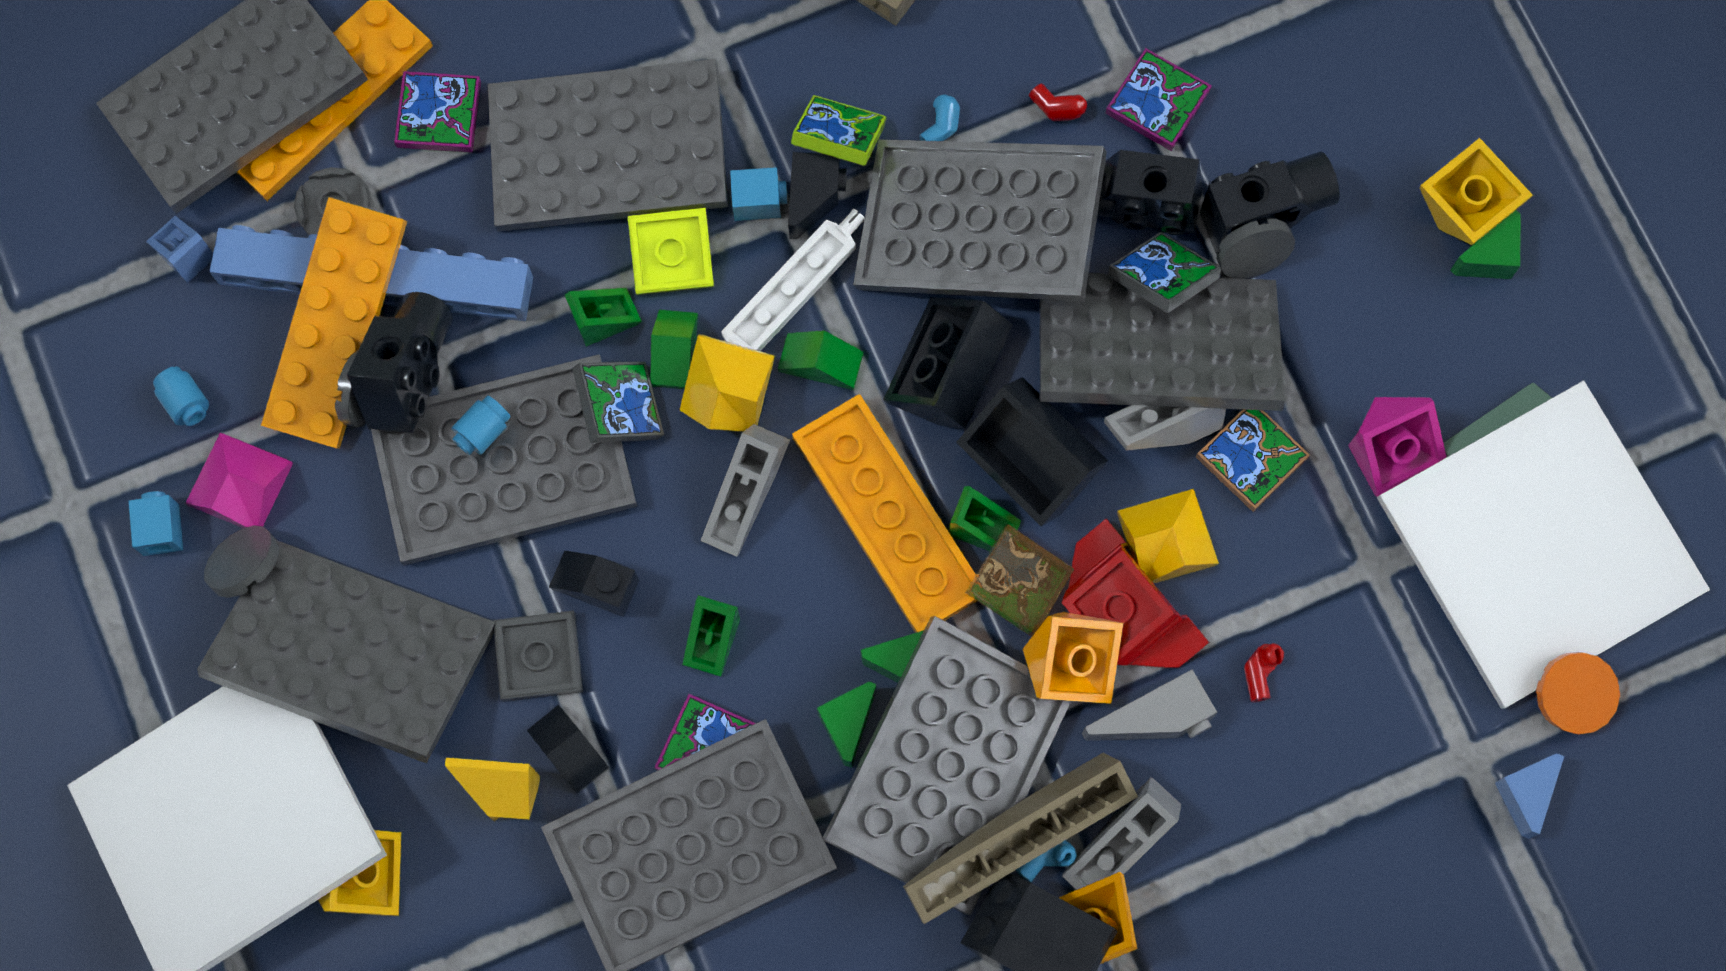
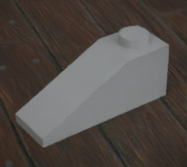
[1104,405,1226,451]
[701,424,790,557]
[1082,669,1217,741]
[1062,777,1182,890]

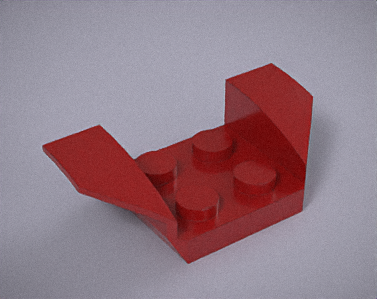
[1061,518,1210,668]

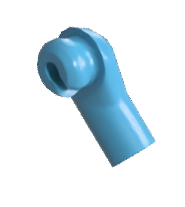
[919,94,960,141]
[1015,840,1077,883]

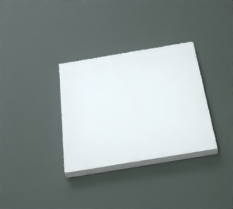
[1377,381,1710,709]
[67,686,387,971]

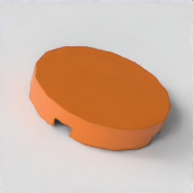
[1536,652,1620,735]

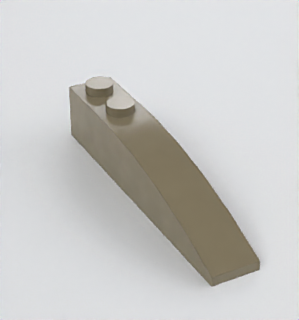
[903,752,1138,924]

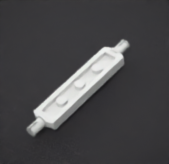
[721,209,865,351]

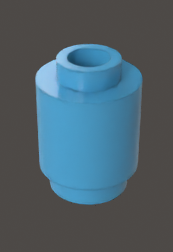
[153,366,209,426]
[451,395,511,455]

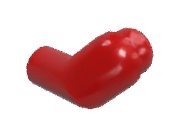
[1029,83,1087,121]
[1244,643,1284,702]

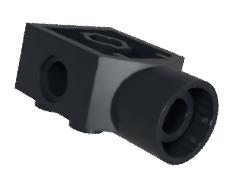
[1097,150,1202,235]
[1199,151,1340,254]
[347,292,453,433]

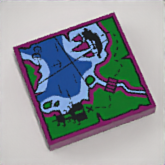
[1105,48,1212,151]
[394,71,481,153]
[654,694,756,771]

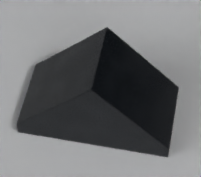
[527,705,609,794]

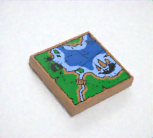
[1196,409,1310,512]

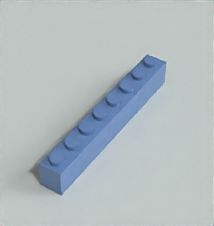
[210,225,533,321]

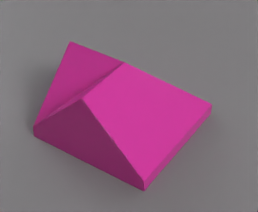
[1348,397,1447,497]
[185,433,293,528]

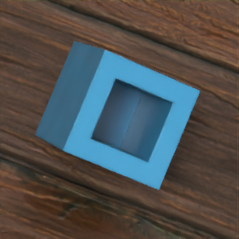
[730,167,788,221]
[128,491,183,556]

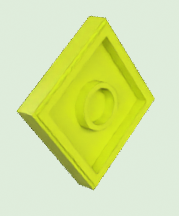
[628,208,714,295]

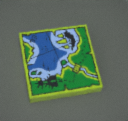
[791,95,887,166]

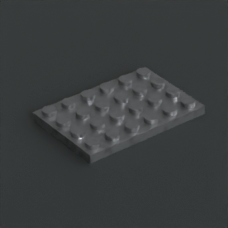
[96,0,368,214]
[488,59,728,232]
[853,139,1107,301]
[1040,273,1285,411]
[371,354,637,566]
[197,540,495,764]
[822,616,1071,915]
[541,719,837,971]

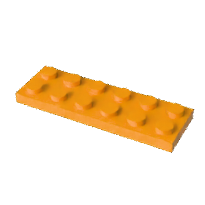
[236,0,433,201]
[261,197,407,449]
[792,394,987,633]

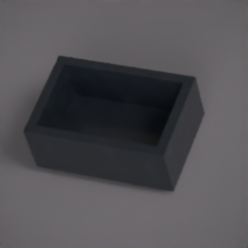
[956,377,1108,527]

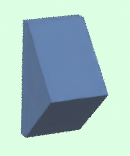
[146,216,213,283]
[1495,753,1564,839]

